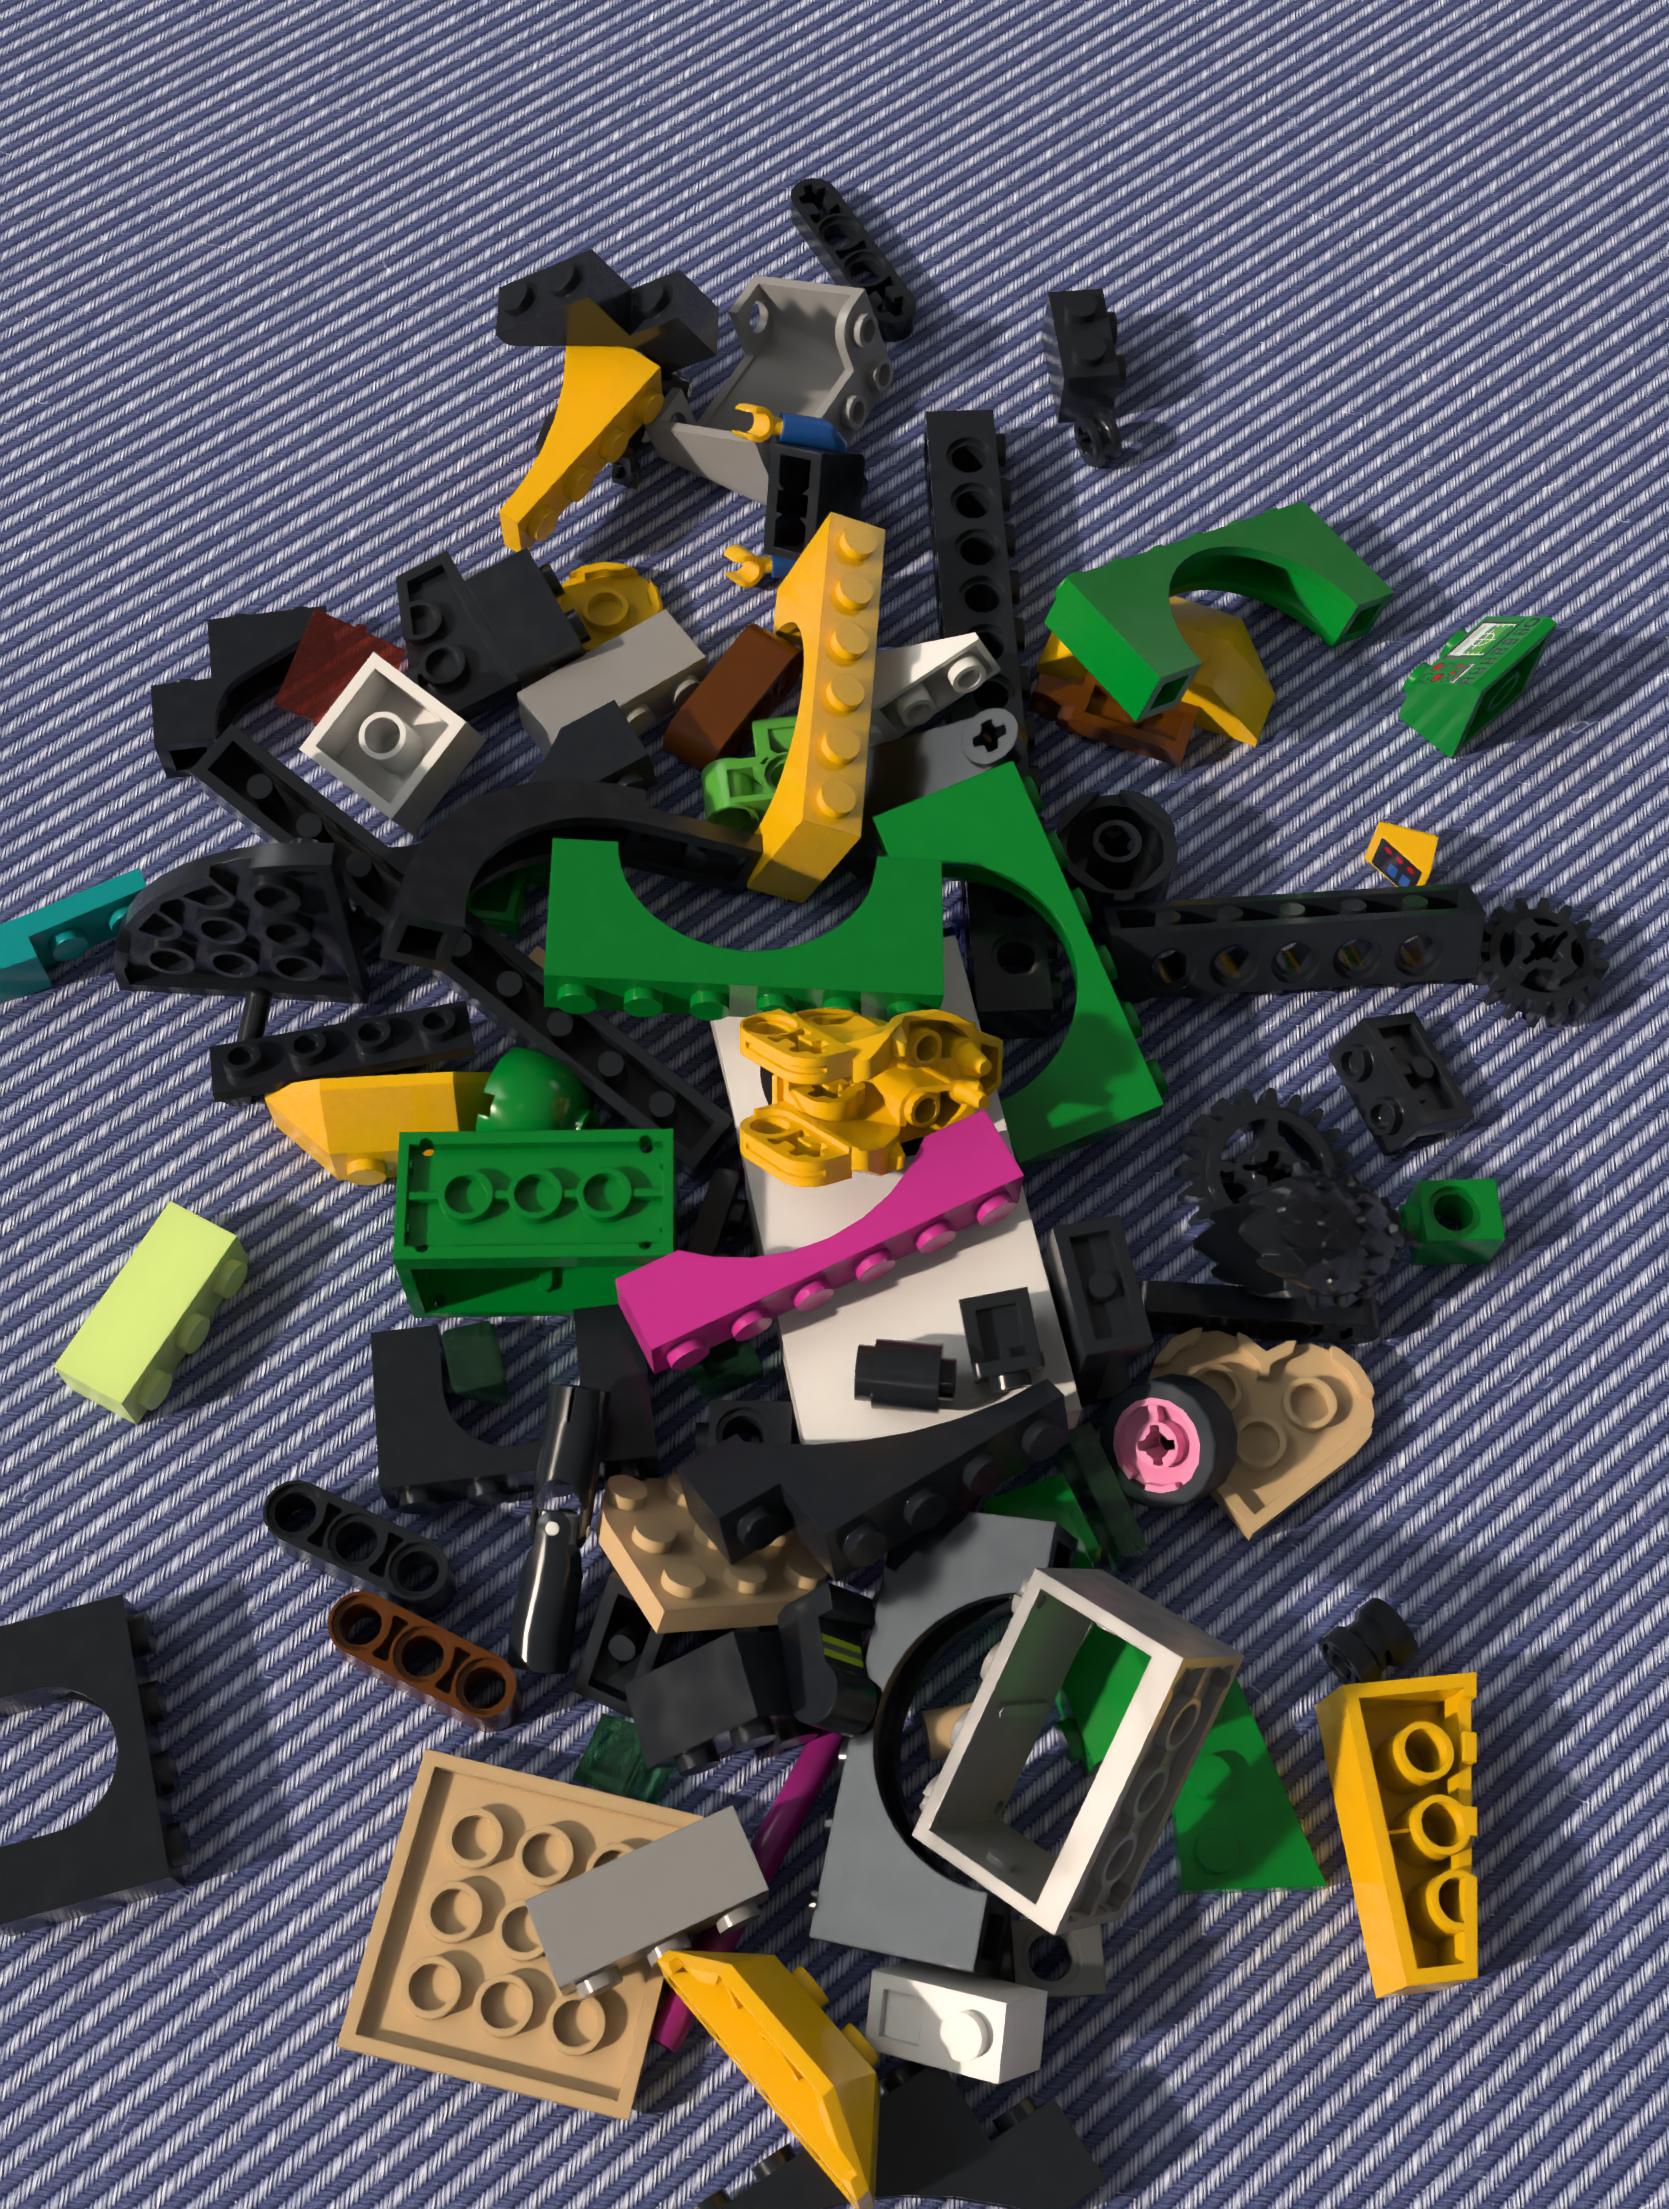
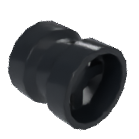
[1318,1598,1419,1685]

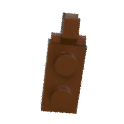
[1029,672,1200,767]

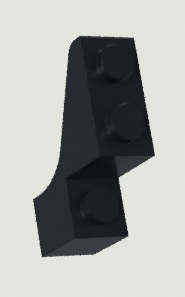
[496,249,719,373]
[151,606,336,779]

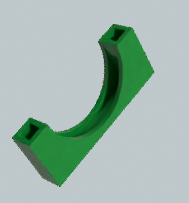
[1044,501,1394,722]
[872,760,1169,1172]

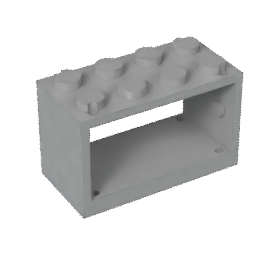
[912,1568,1245,1936]

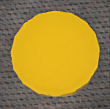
[556,562,663,654]

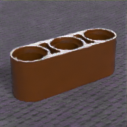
[662,623,804,773]
[328,1591,523,1733]

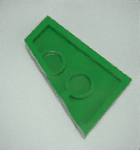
[1172,1676,1327,1895]

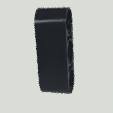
[263,1480,457,1618]

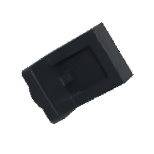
[959,1287,1045,1393]

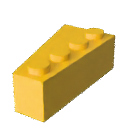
[1315,1672,1478,1999]

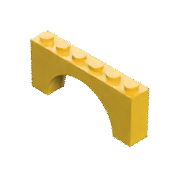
[747,512,886,903]

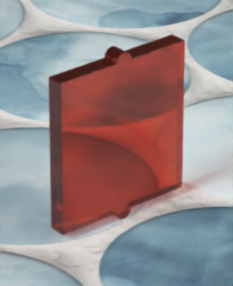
[274,609,406,727]

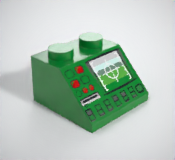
[1398,616,1558,759]

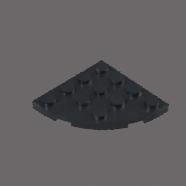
[114,837,371,1004]

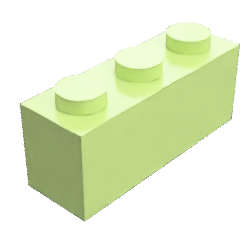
[53,1201,249,1425]

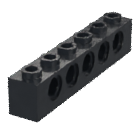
[1099,883,1486,1003]

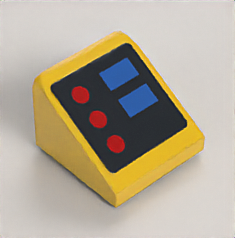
[1364,821,1439,887]

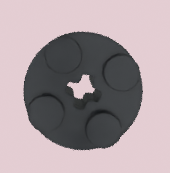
[1056,790,1178,933]

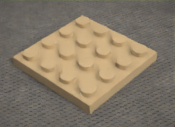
[337,1749,704,2122]

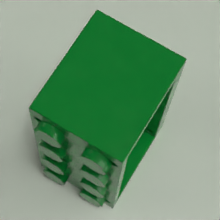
[393,1129,679,1318]

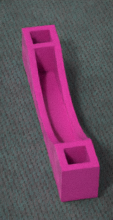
[615,1109,1024,1374]

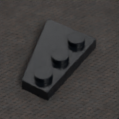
[396,551,523,722]

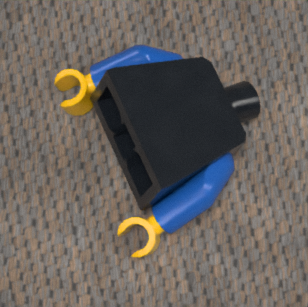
[724,403,868,588]

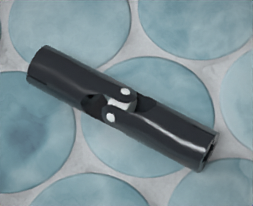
[507,1382,612,1674]

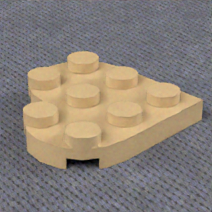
[1148,1327,1375,1541]
[594,1473,828,1634]

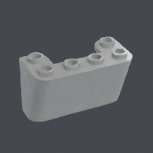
[645,275,893,506]

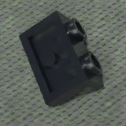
[1328,1012,1475,1156]

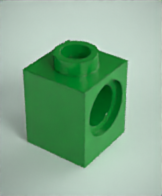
[1398,1179,1505,1266]

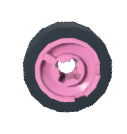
[1099,1373,1238,1510]

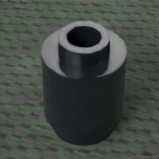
[854,1338,957,1414]

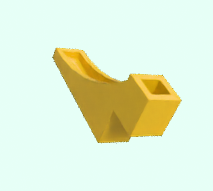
[499,345,664,553]

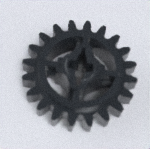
[1174,1087,1353,1227]

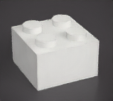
[299,652,486,835]

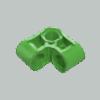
[701,716,797,833]

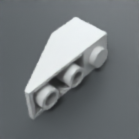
[801,632,1001,747]

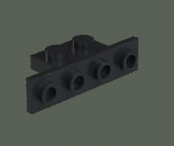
[209,1001,476,1102]

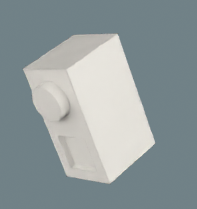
[865,1961,1048,2084]

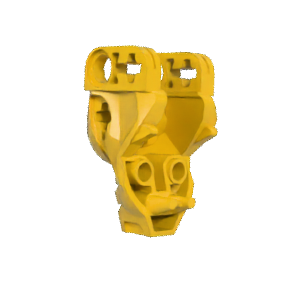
[740,1007,1003,1187]

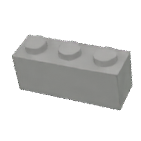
[517,609,707,756]
[525,1805,769,2000]

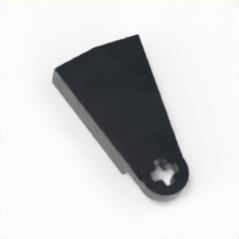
[840,708,1028,878]

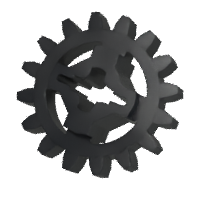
[1471,897,1609,1028]

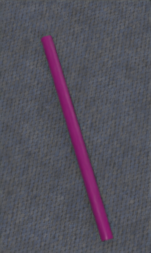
[650,1496,982,2054]

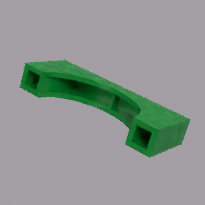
[544,838,944,1022]

